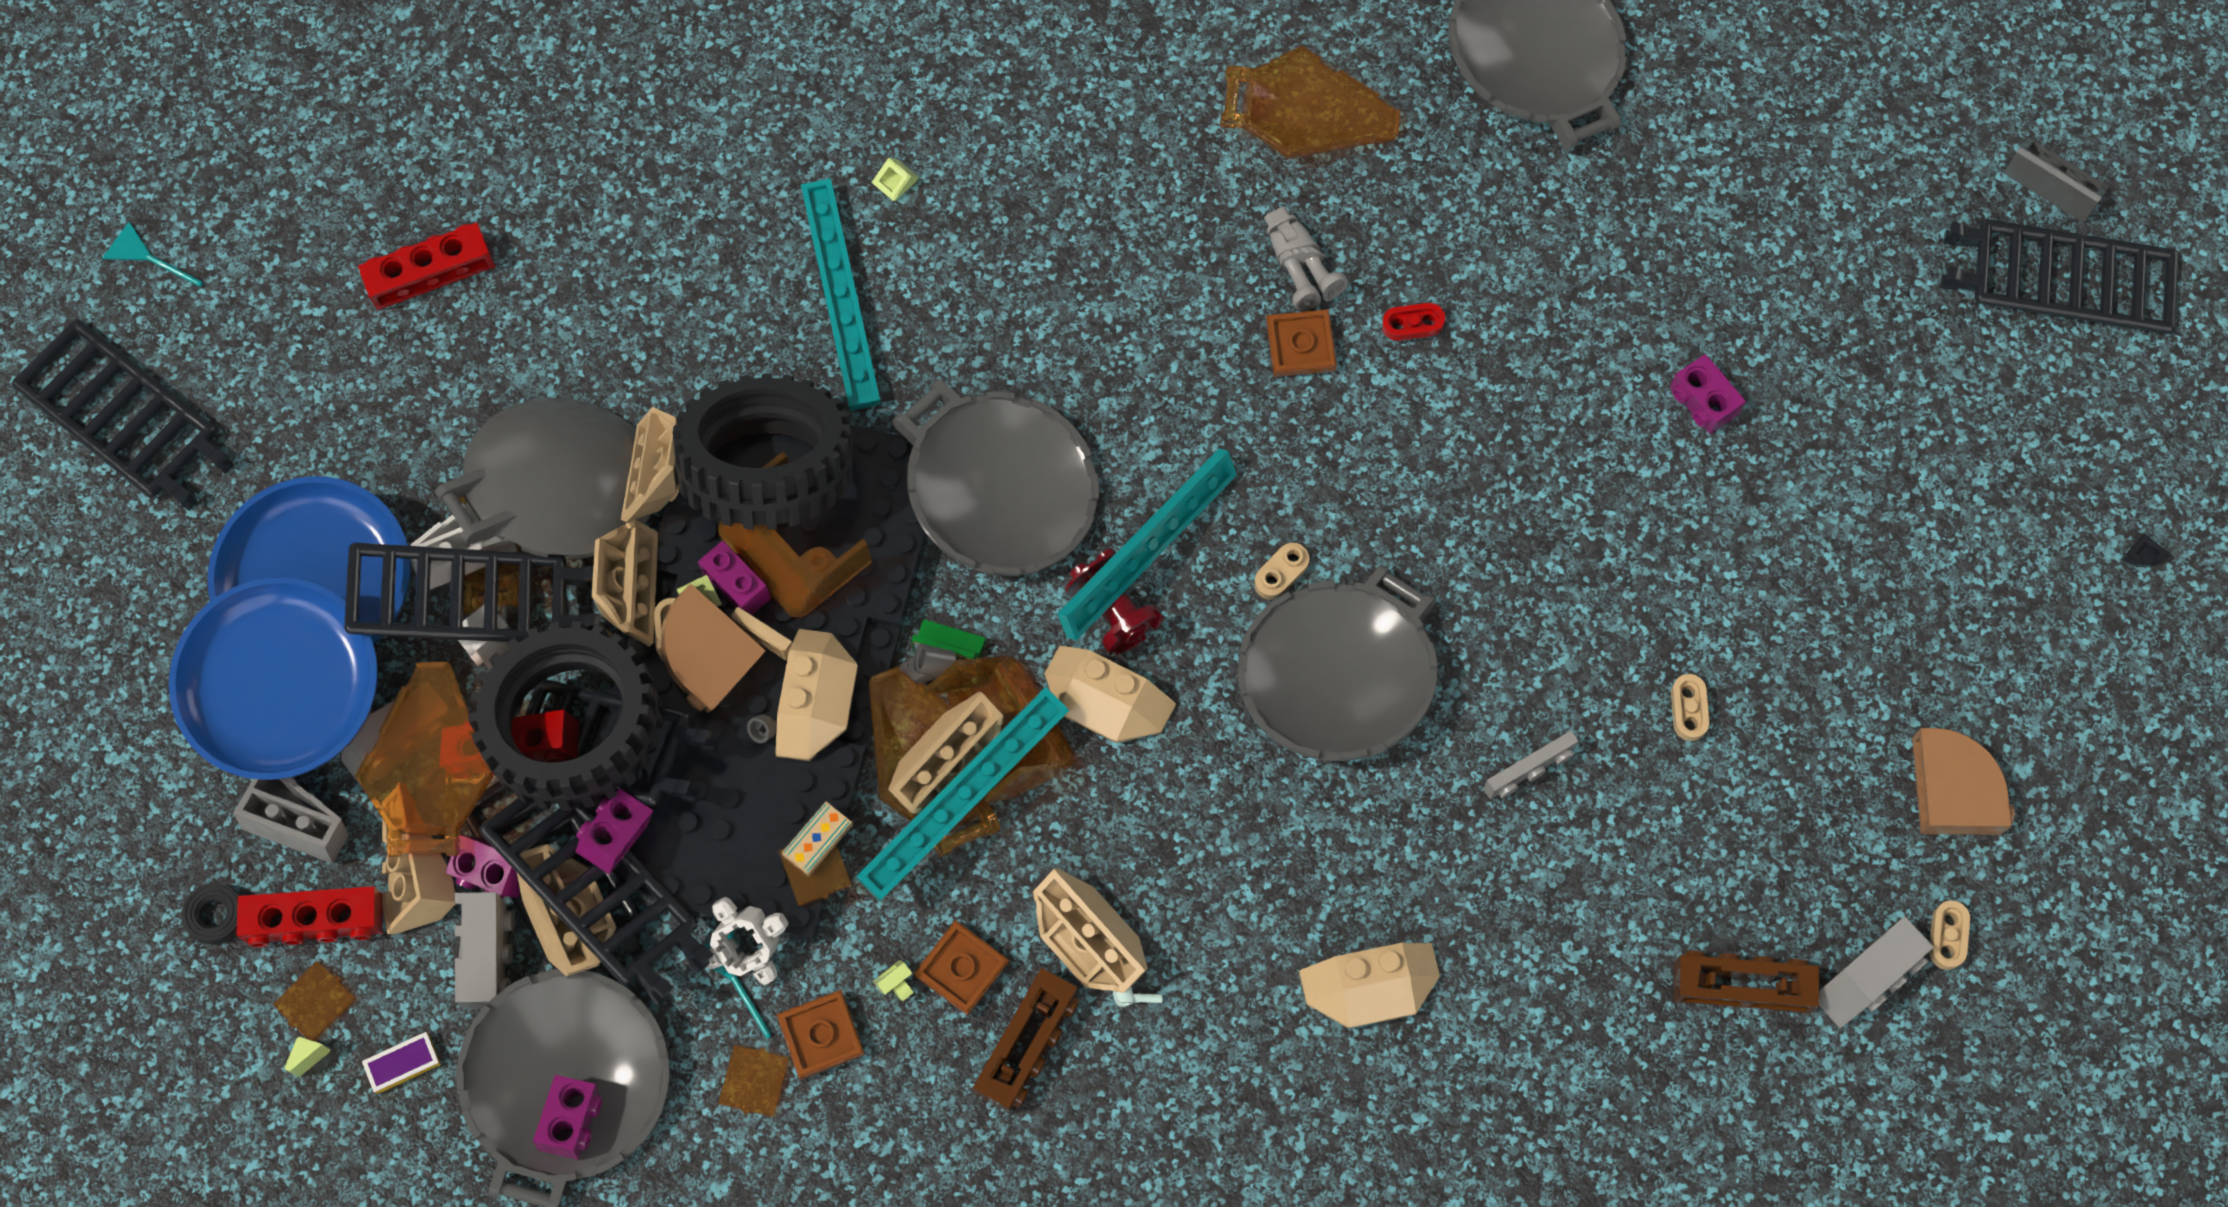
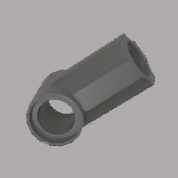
[899,644,956,688]

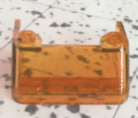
[718,452,872,617]
[923,655,1075,803]

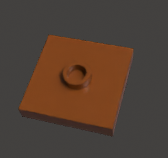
[1266,309,1337,377]
[913,920,1010,1017]
[776,990,865,1080]

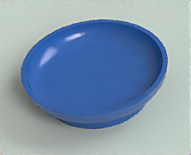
[207,476,411,645]
[169,577,378,780]

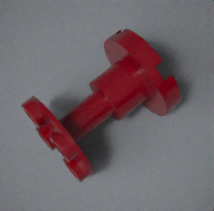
[1065,548,1164,655]

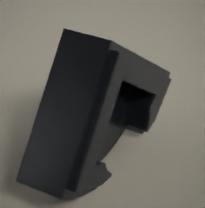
[2121,533,2170,567]

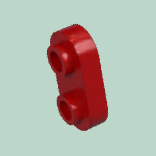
[1382,303,1445,341]

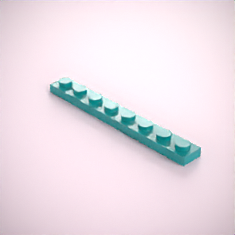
[801,178,881,411]
[1057,448,1237,641]
[855,687,1070,902]

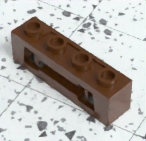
[1674,951,1819,1013]
[972,968,1080,1114]

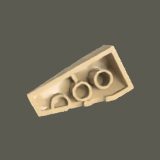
[382,784,457,935]

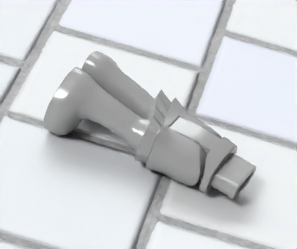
[1264,207,1349,311]

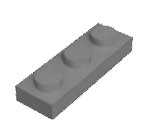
[1483,731,1579,800]

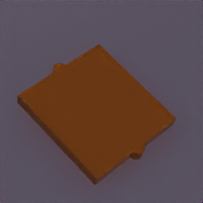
[778,844,852,906]
[272,961,356,1041]
[718,1045,790,1118]

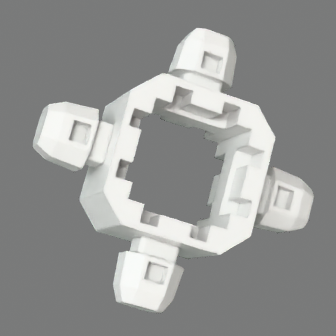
[707,897,788,985]

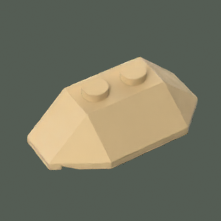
[621,407,680,522]
[592,519,658,646]
[776,629,858,761]
[1044,646,1176,743]
[888,692,1003,814]
[517,844,616,977]
[1033,868,1148,993]
[1299,943,1440,1029]

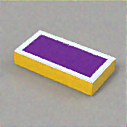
[362,1032,441,1094]

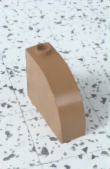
[661,583,766,712]
[1912,728,2015,835]

